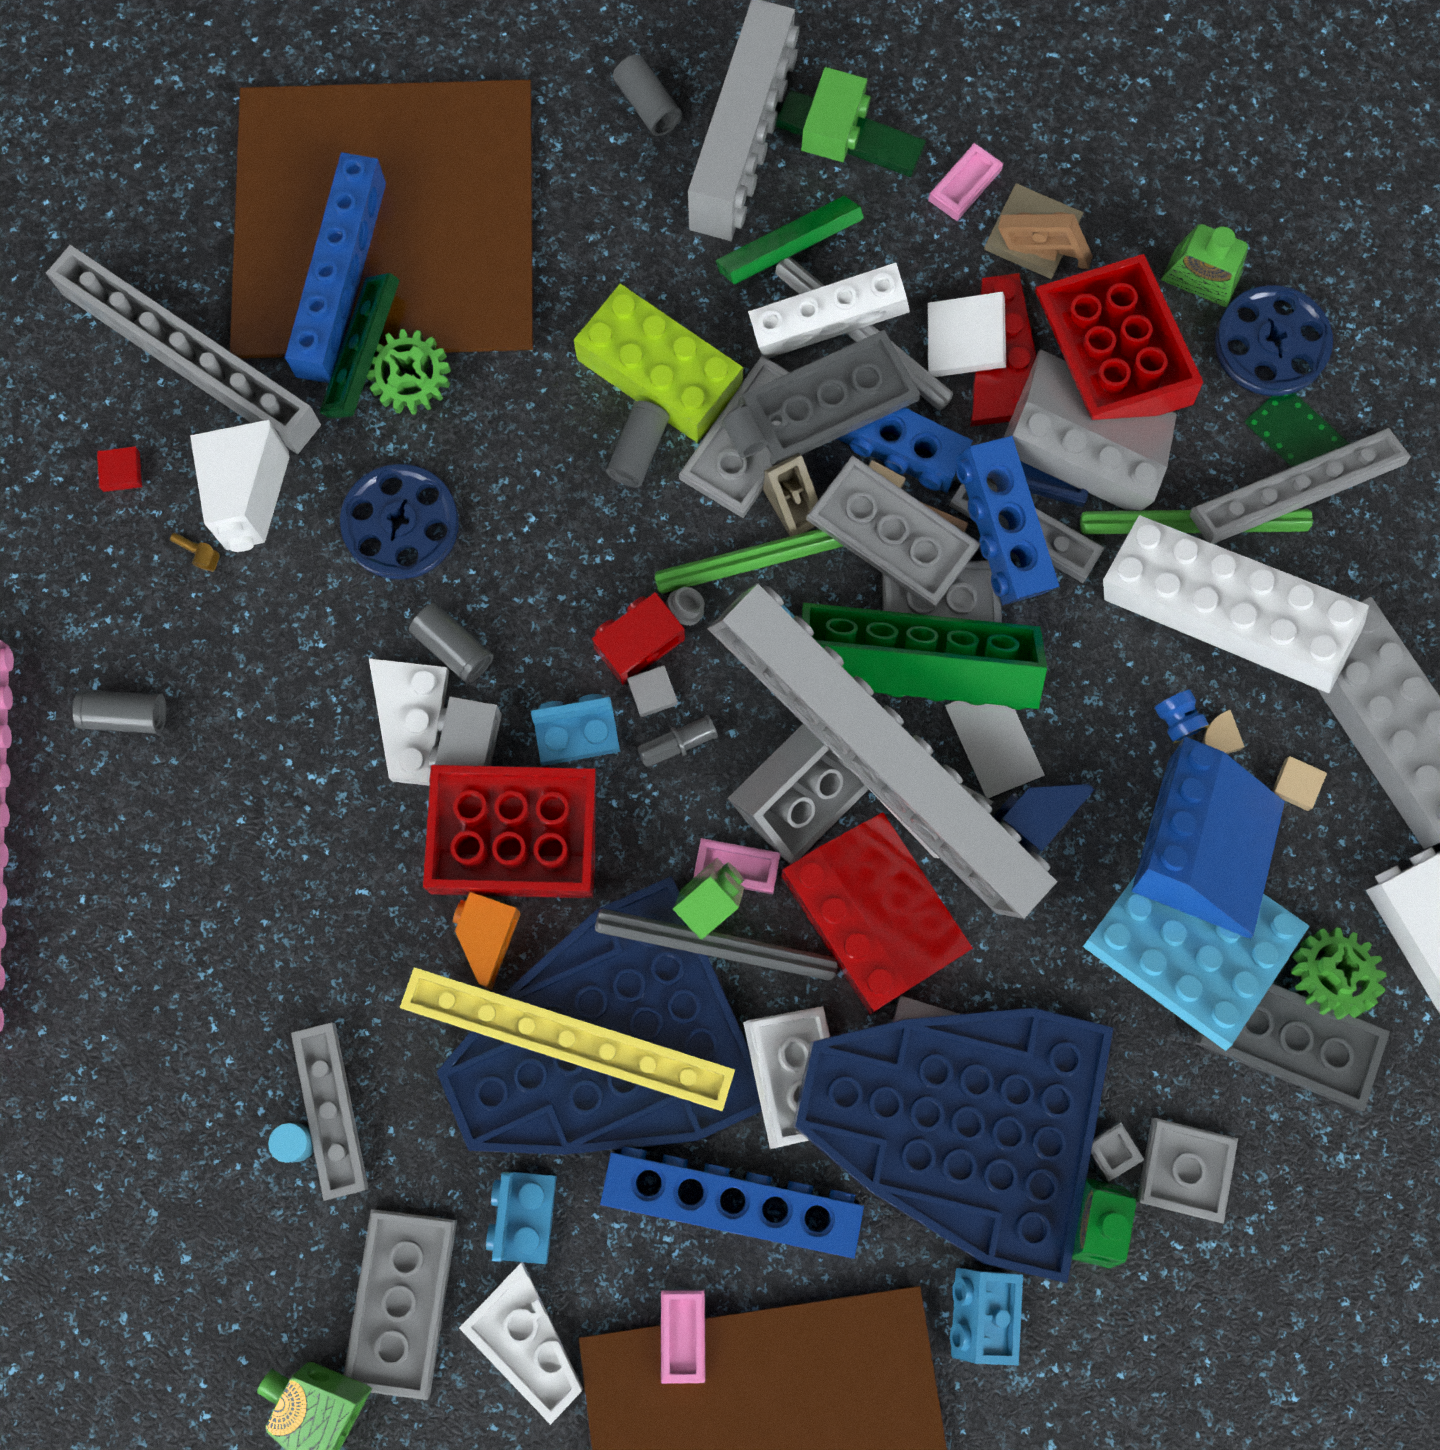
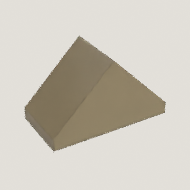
[763,453,818,536]

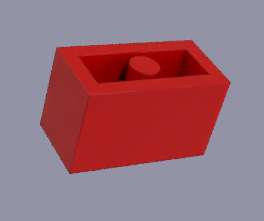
[592,592,685,686]

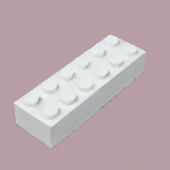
[1103,515,1369,693]

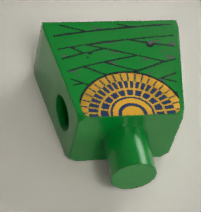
[1072,1178,1136,1268]

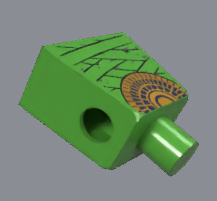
[1161,224,1249,308]
[257,1362,372,1450]

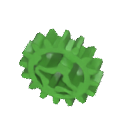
[367,329,451,415]
[1291,927,1387,1020]

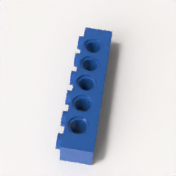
[285,152,386,383]
[600,1146,864,1259]

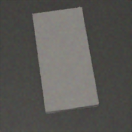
[679,356,790,518]
[806,455,980,609]
[344,1209,457,1400]

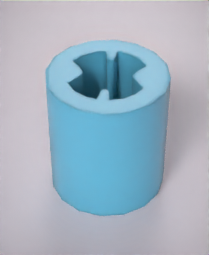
[268,1123,314,1163]

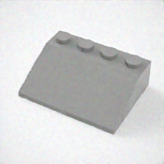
[1004,350,1177,511]

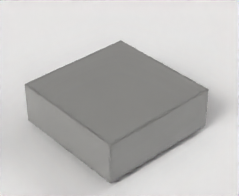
[627,666,678,718]
[1091,1122,1144,1182]

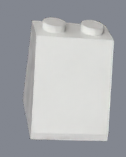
[190,420,289,552]

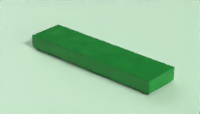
[715,196,863,284]

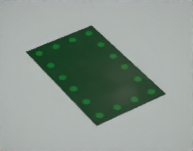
[1244,393,1350,467]

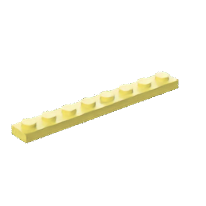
[400,967,735,1111]

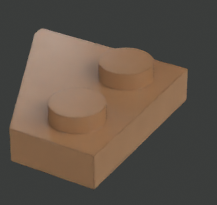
[998,212,1093,269]

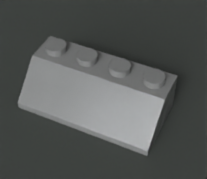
[728,724,869,865]

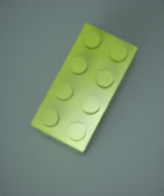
[574,284,743,443]

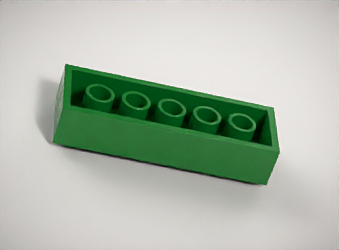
[801,603,1047,710]

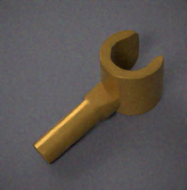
[170,533,220,572]

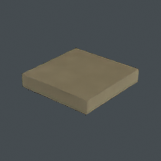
[984,183,1084,279]

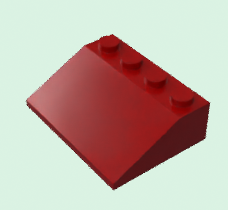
[1035,254,1203,420]
[423,765,596,898]
[781,812,973,1015]

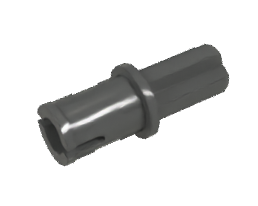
[638,715,718,767]

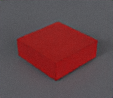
[97,447,142,492]

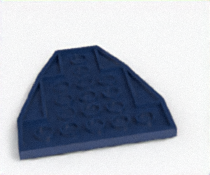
[437,876,762,1155]
[792,1008,1113,1283]

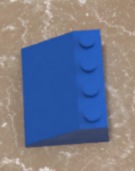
[1131,737,1285,939]

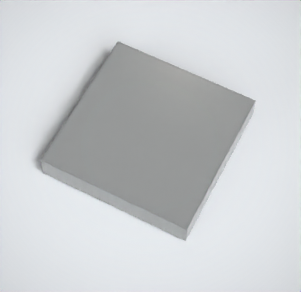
[1136,1118,1238,1224]

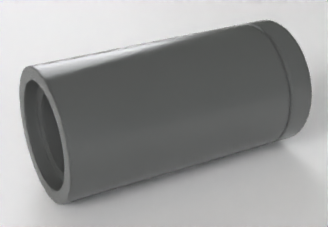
[613,54,682,136]
[606,401,669,487]
[409,603,494,684]
[73,689,167,734]

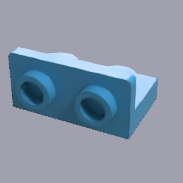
[531,694,620,766]
[486,1171,557,1264]
[950,1268,1023,1365]

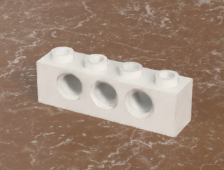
[748,263,910,359]

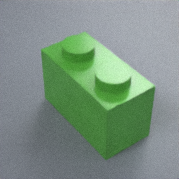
[801,67,871,162]
[673,858,744,940]

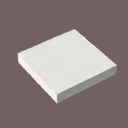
[928,292,1006,377]

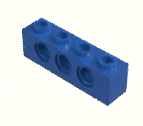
[835,407,973,493]
[956,436,1059,606]

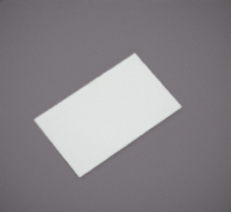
[945,701,1045,798]

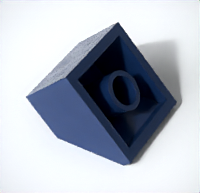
[993,784,1095,854]

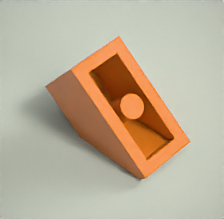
[453,892,521,990]

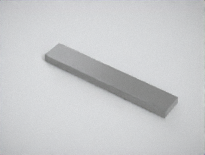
[1189,428,1411,544]

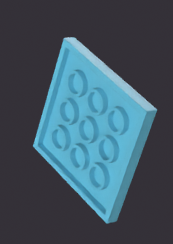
[1083,875,1309,1051]

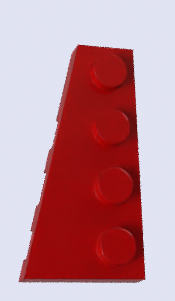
[970,273,1036,427]

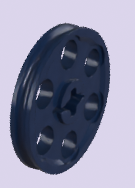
[1215,285,1333,396]
[340,464,459,580]

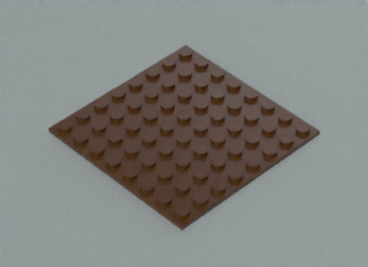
[230,80,533,358]
[579,1285,947,1450]

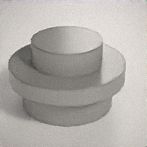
[666,587,705,625]

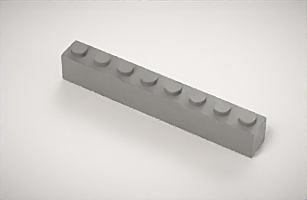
[46,245,321,454]

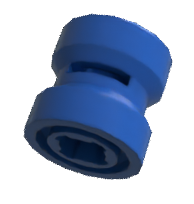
[1154,690,1209,743]

